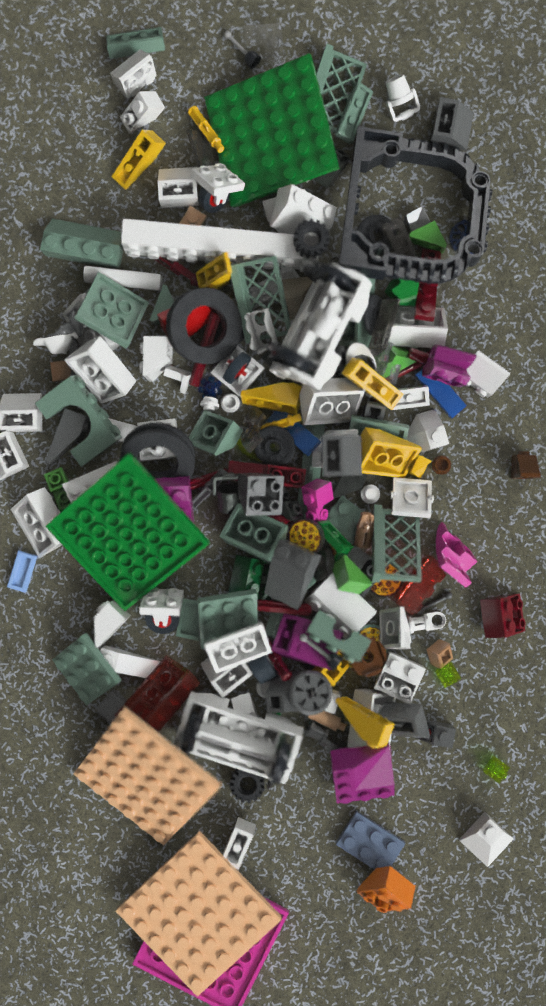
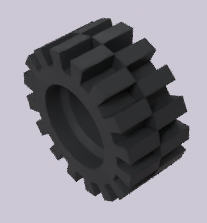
[293,219,330,259]
[230,769,265,803]

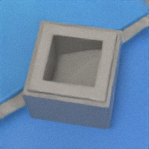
[404,206,431,232]

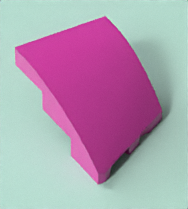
[436,522,477,587]

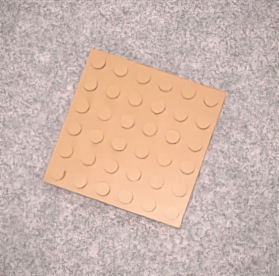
[73,708,222,846]
[116,831,282,996]

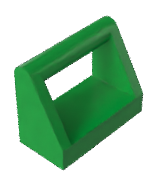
[309,520,354,568]

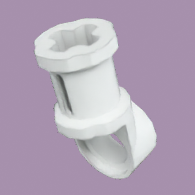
[407,611,446,634]

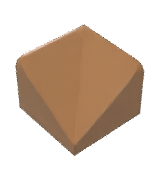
[427,639,453,669]

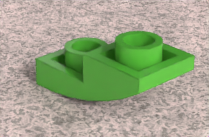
[44,467,71,511]

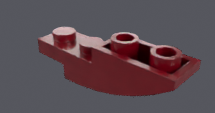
[414,249,441,322]
[228,460,306,488]

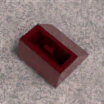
[480,593,526,638]

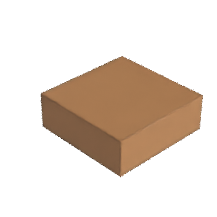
[50,360,72,382]

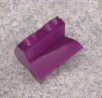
[422,344,477,387]

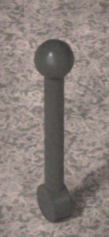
[416,592,452,614]

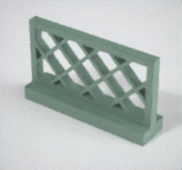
[316,44,367,134]
[230,255,291,343]
[372,504,421,583]

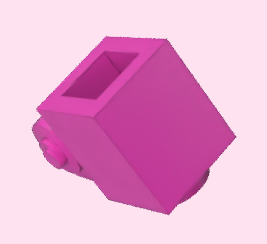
[301,479,334,522]

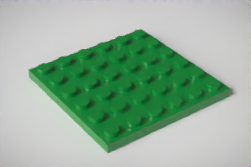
[204,53,340,208]
[45,453,210,611]

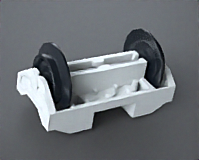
[266,262,372,390]
[174,691,303,790]

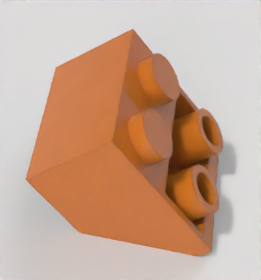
[357,866,416,913]

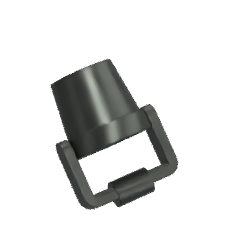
[213,473,239,514]

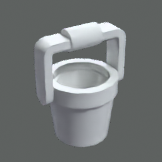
[386,74,420,122]
[310,296,343,340]

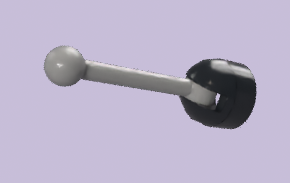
[224,31,261,69]
[300,634,343,671]

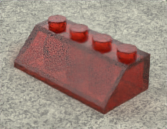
[115,655,200,733]

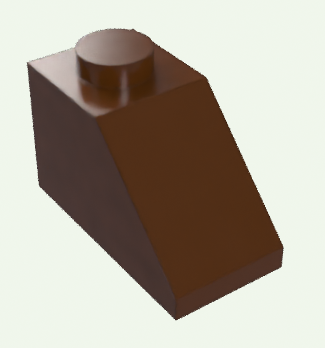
[511,451,541,479]

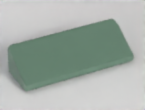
[106,27,165,59]

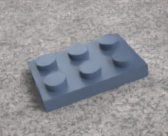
[336,810,406,870]

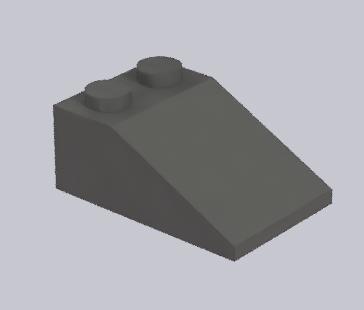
[264,539,321,610]

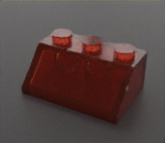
[392,554,446,615]

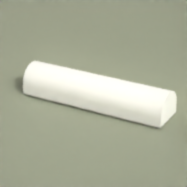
[83,266,163,291]

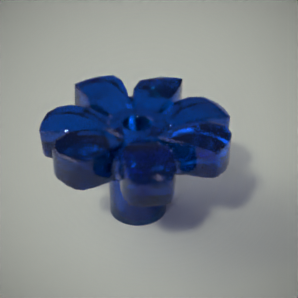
[198,376,223,399]

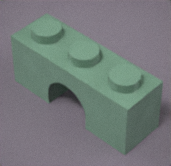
[306,610,371,664]

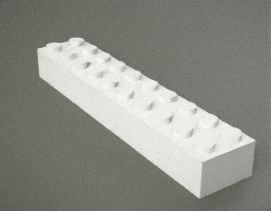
[121,219,319,273]

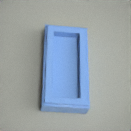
[7,550,38,593]

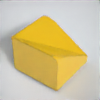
[409,455,432,479]

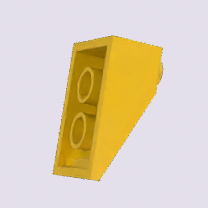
[360,427,422,478]

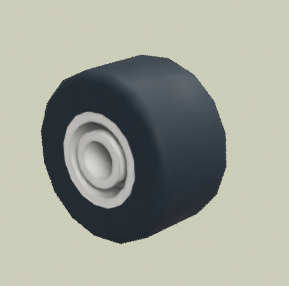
[247,654,278,684]

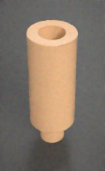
[307,711,346,731]

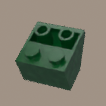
[228,555,271,600]

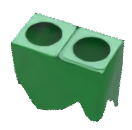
[385,279,420,307]

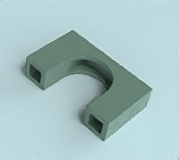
[35,375,122,467]

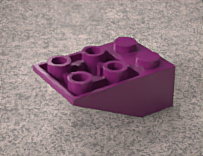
[272,613,344,670]

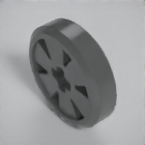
[288,671,332,715]

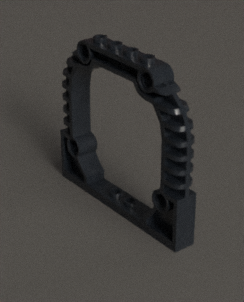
[338,126,493,284]

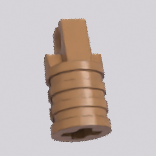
[354,512,374,548]

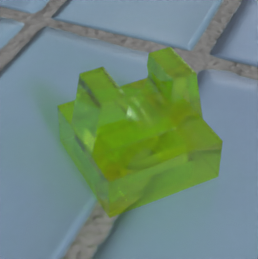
[434,661,461,688]
[482,755,510,784]

